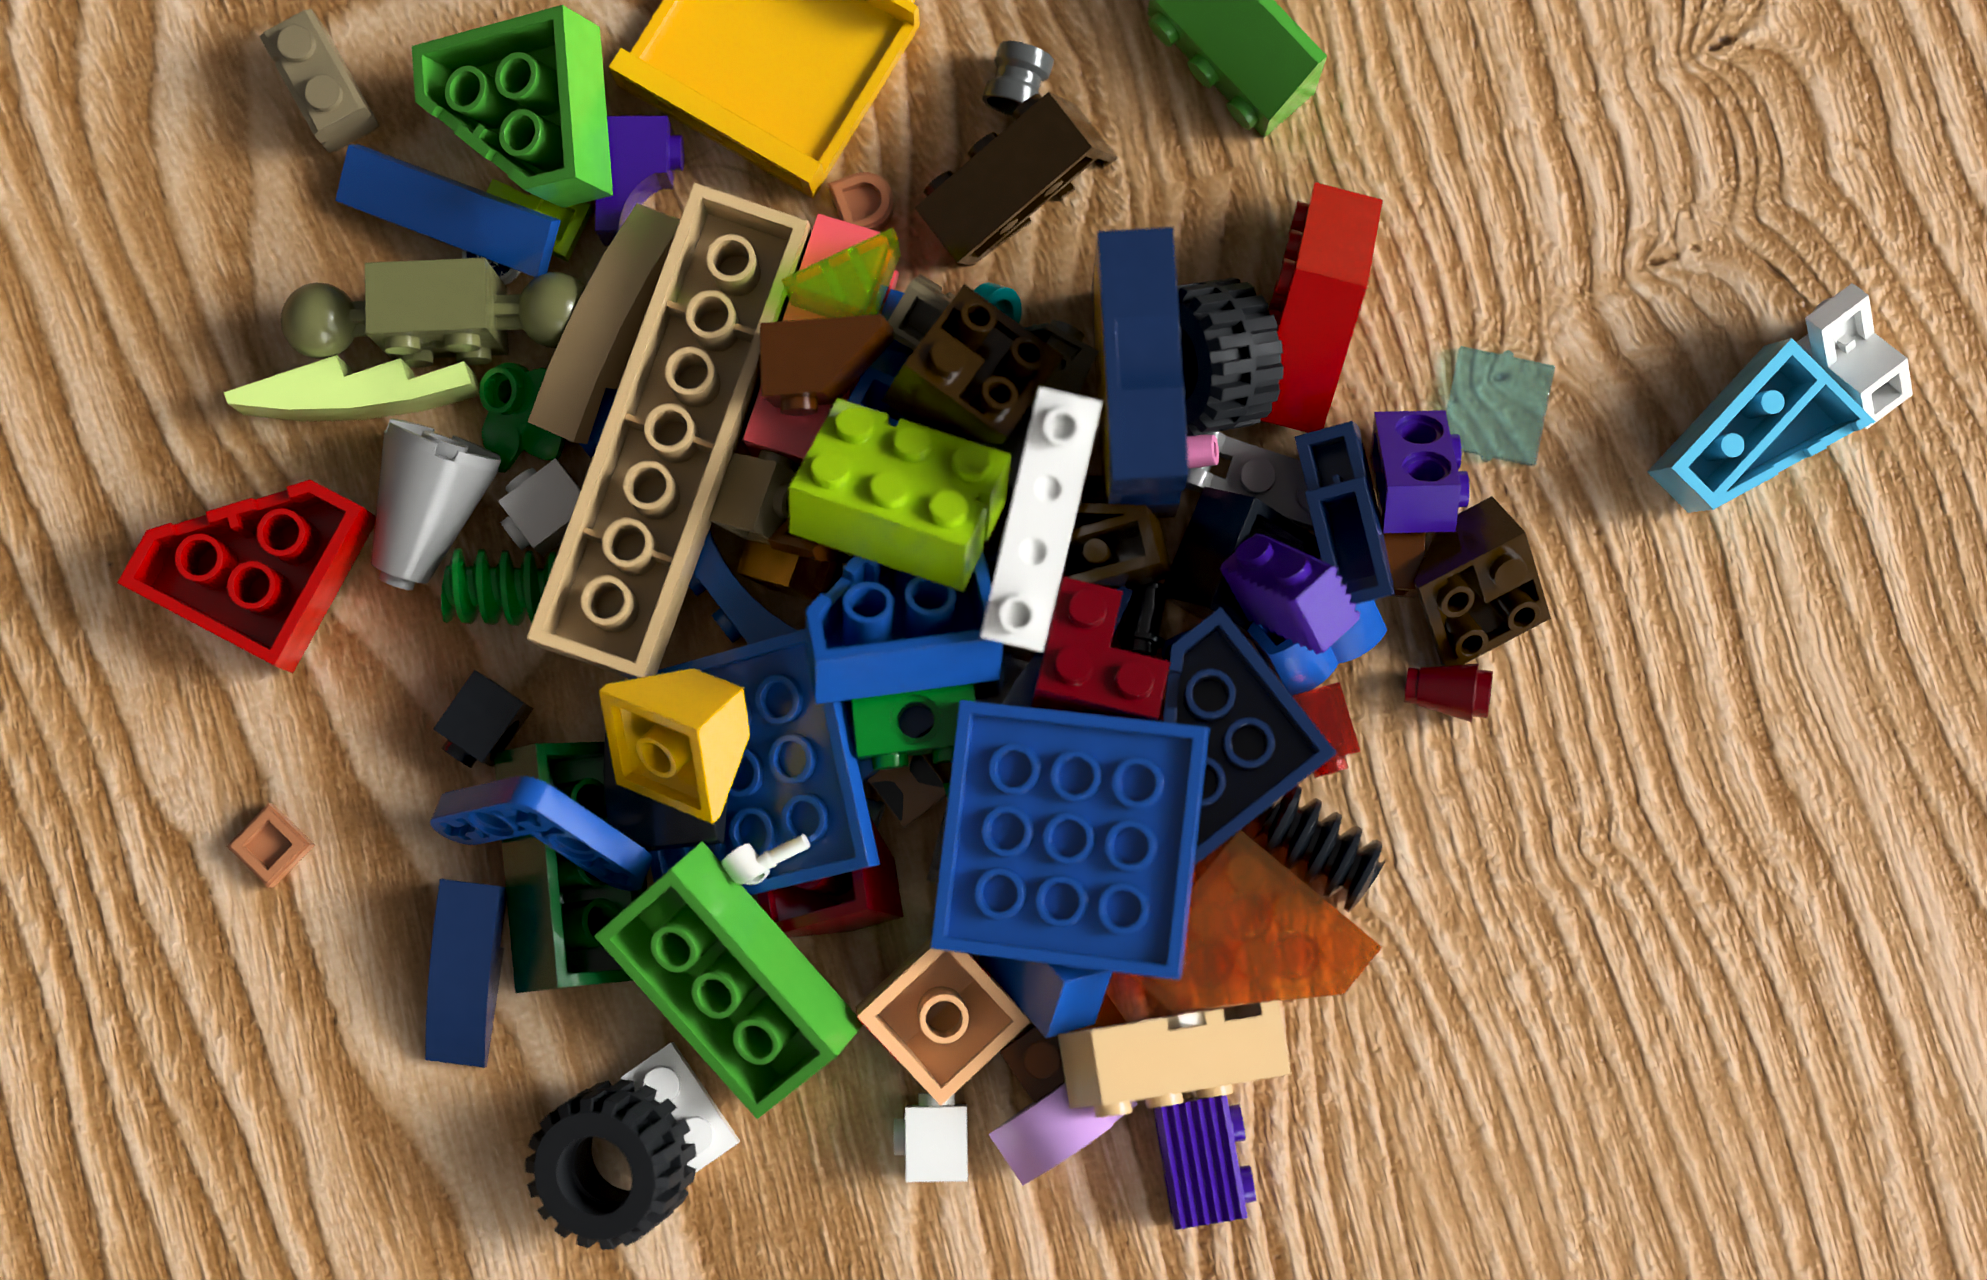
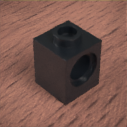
[433,670,534,768]

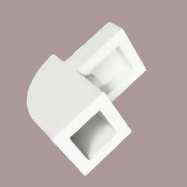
[1797,283,1913,429]

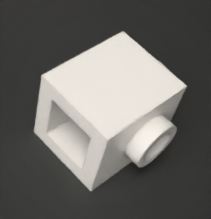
[498,458,581,557]
[894,1093,968,1182]

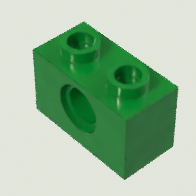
[851,683,976,770]

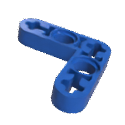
[430,776,653,891]

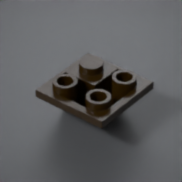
[881,284,1064,444]
[1414,496,1551,666]

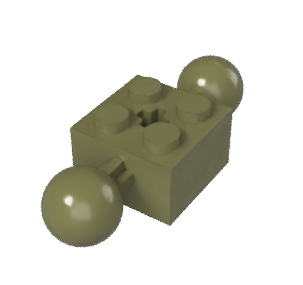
[281,257,585,368]

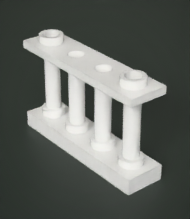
[981,386,1103,652]

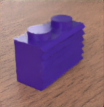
[1221,534,1361,654]
[1153,1095,1256,1230]

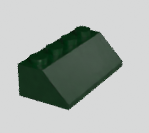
[494,742,647,993]

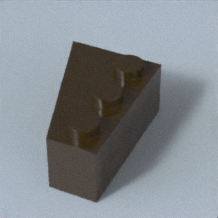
[915,92,1118,266]
[983,503,1173,608]

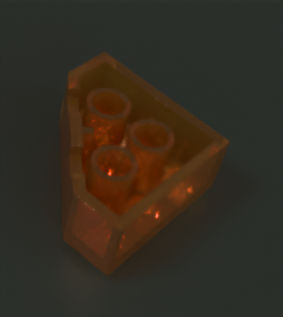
[1124,830,1382,1011]

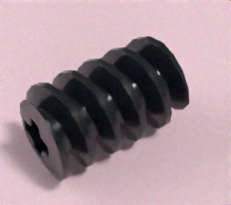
[1252,785,1386,912]

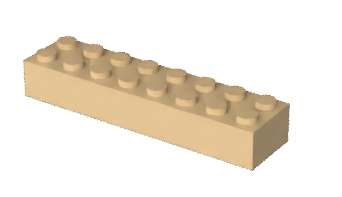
[527,183,812,679]

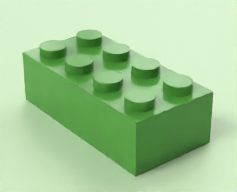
[594,841,864,1119]

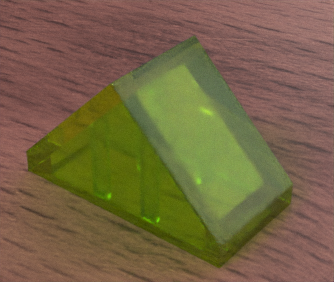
[781,227,901,318]

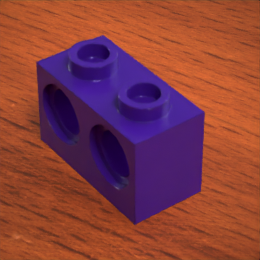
[1370,410,1469,533]

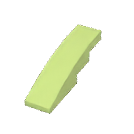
[224,355,479,421]

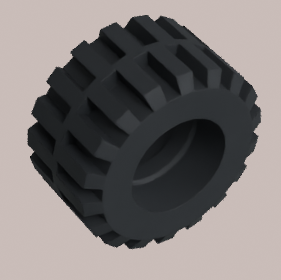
[1177,278,1284,436]
[525,1079,696,1250]

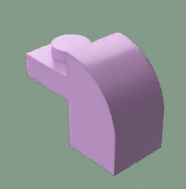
[988,1082,1138,1185]

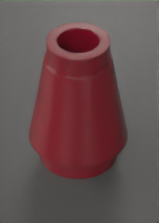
[1404,663,1493,722]

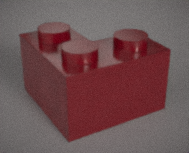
[1030,576,1170,722]

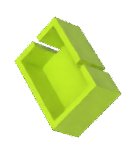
[789,398,1011,591]

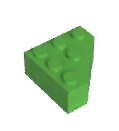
[411,5,613,208]

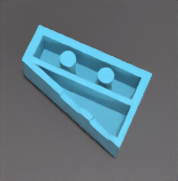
[1647,338,1875,513]

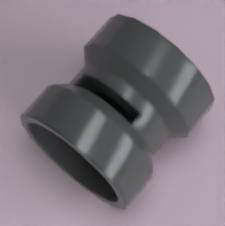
[982,41,1054,116]

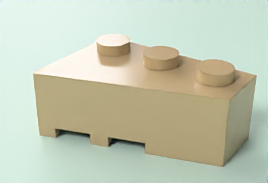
[1058,1000,1291,1118]

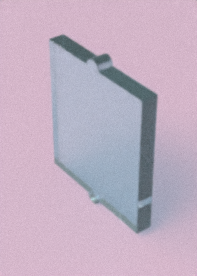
[1446,346,1555,467]

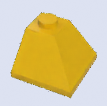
[599,668,750,824]

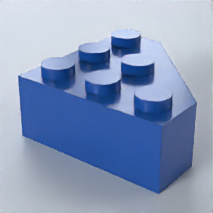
[806,551,1003,704]

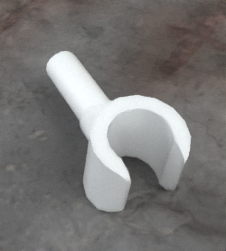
[722,834,810,885]

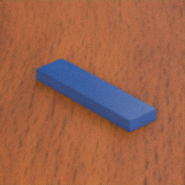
[335,144,561,277]

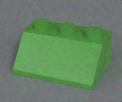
[1147,0,1327,138]

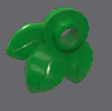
[479,362,565,473]

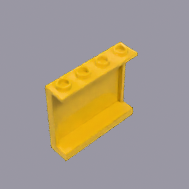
[609,0,920,199]

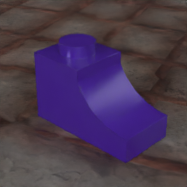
[595,116,684,246]

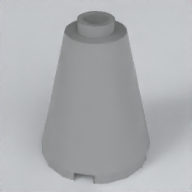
[371,419,502,590]

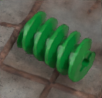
[441,548,557,626]

